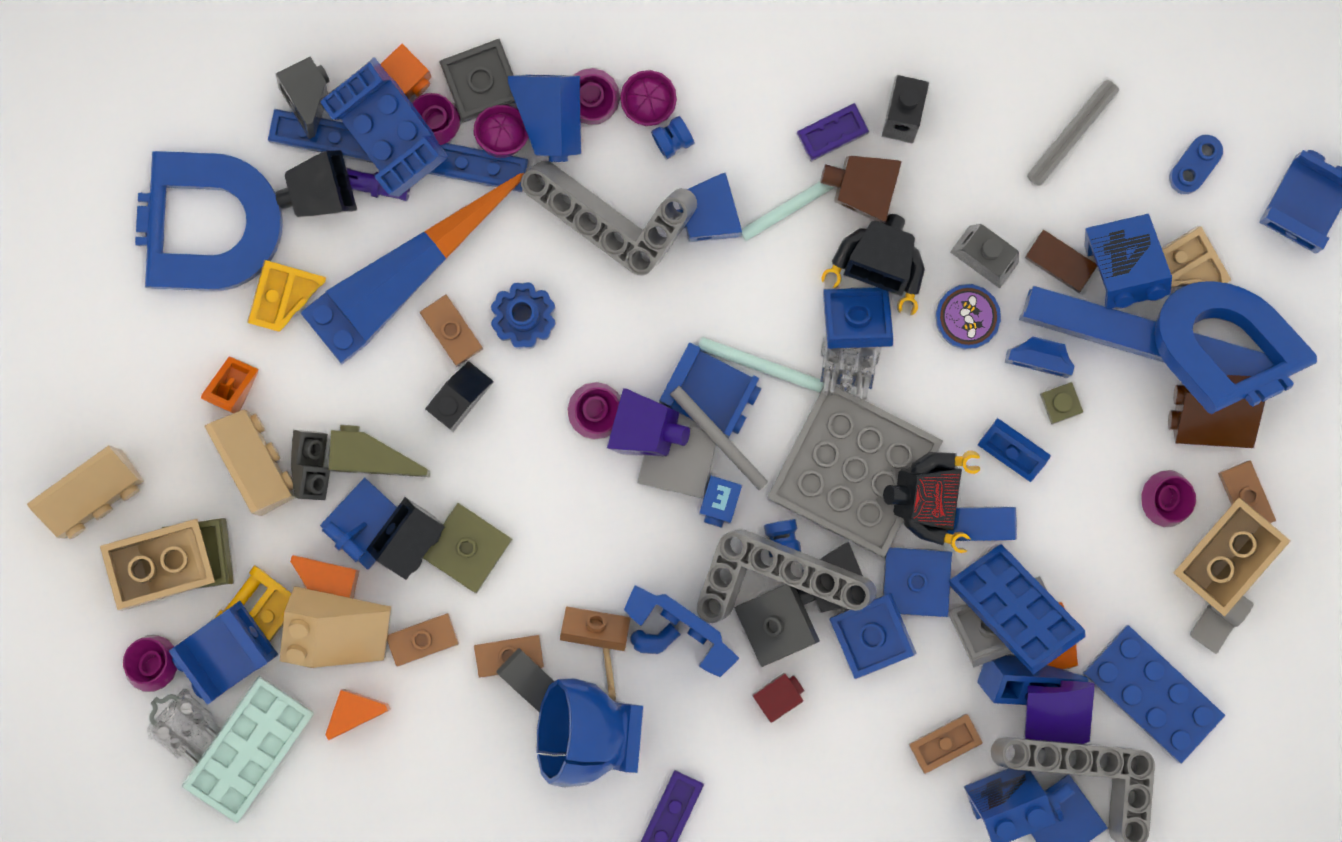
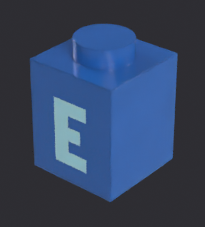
[699,476,742,528]

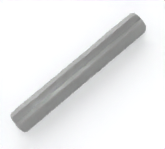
[1027,79,1119,186]

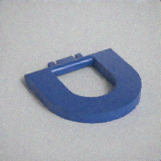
[135,151,283,291]
[1154,281,1317,414]

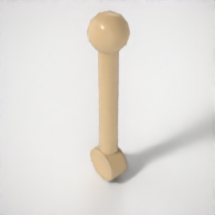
[603,648,616,701]

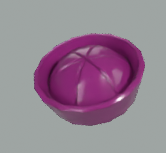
[574,68,620,125]
[620,70,677,126]
[412,93,460,145]
[474,105,529,158]
[567,382,621,439]
[1141,470,1196,527]
[123,635,177,692]

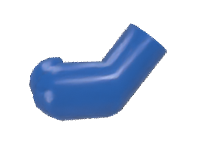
[630,623,681,654]

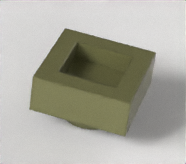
[1040,382,1083,425]

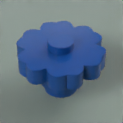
[491,282,556,349]

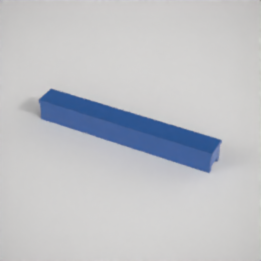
[1019,286,1275,376]

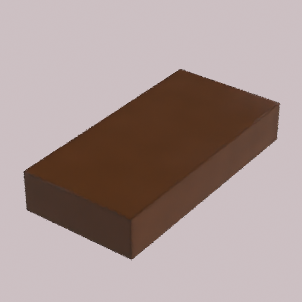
[1025,229,1097,293]

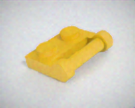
[214,565,292,642]

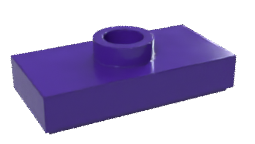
[796,103,869,162]

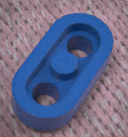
[1169,135,1223,194]

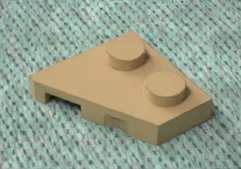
[1162,226,1231,287]

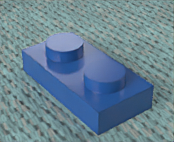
[977,418,1051,482]

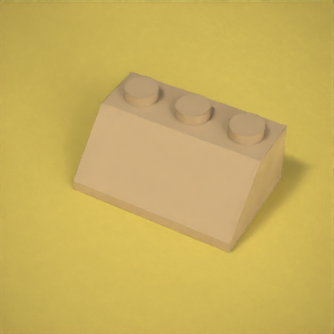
[204,409,295,516]
[27,445,144,539]
[1173,498,1291,617]

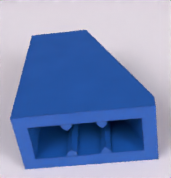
[508,74,581,162]

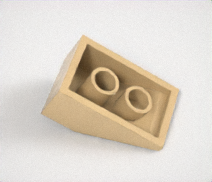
[100,519,215,611]
[279,586,392,668]

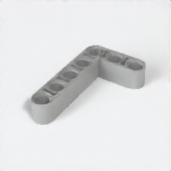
[521,161,697,276]
[696,529,877,623]
[991,737,1155,842]

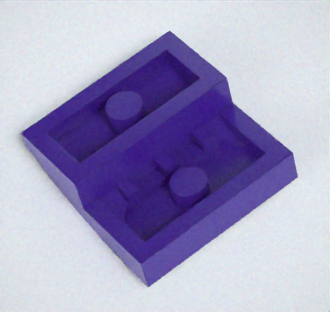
[1024,681,1095,749]

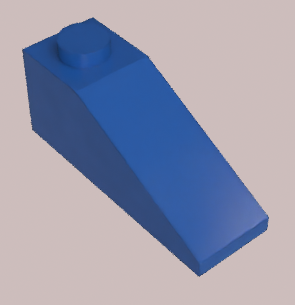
[977,655,1089,705]

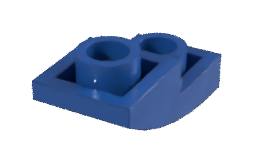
[948,507,1017,541]

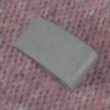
[1190,596,1254,654]

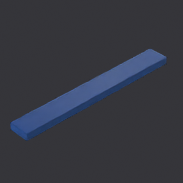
[268,109,529,192]

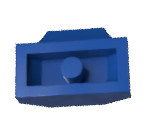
[1004,336,1074,378]

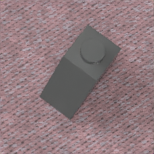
[276,56,330,139]

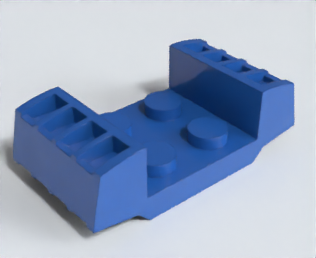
[320,57,449,197]
[624,585,739,677]

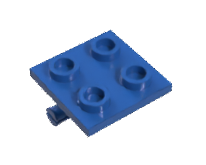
[320,477,397,570]
[1031,774,1108,842]

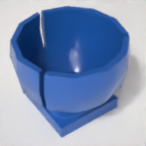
[536,678,643,788]

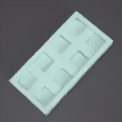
[182,676,314,823]

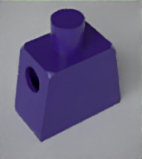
[607,388,690,457]

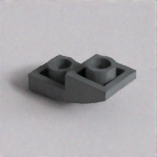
[291,430,330,500]
[496,648,554,713]

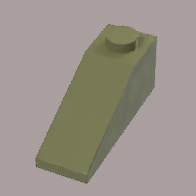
[328,425,430,477]

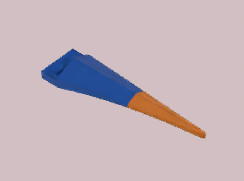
[300,173,524,365]

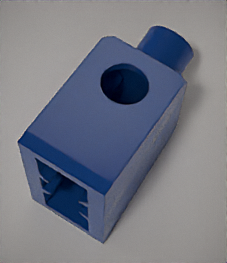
[677,172,742,242]

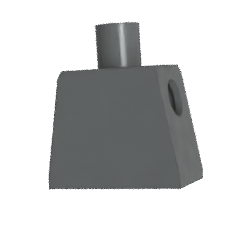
[950,224,1019,288]

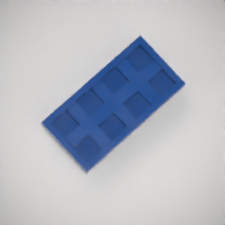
[949,544,1086,675]
[1083,625,1226,764]

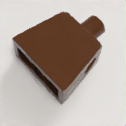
[820,156,902,223]

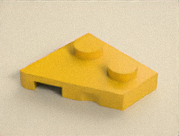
[247,260,326,332]

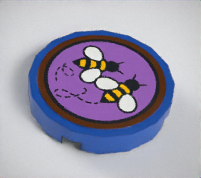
[935,284,1001,350]

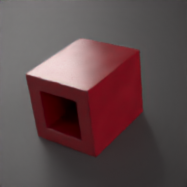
[752,673,805,723]

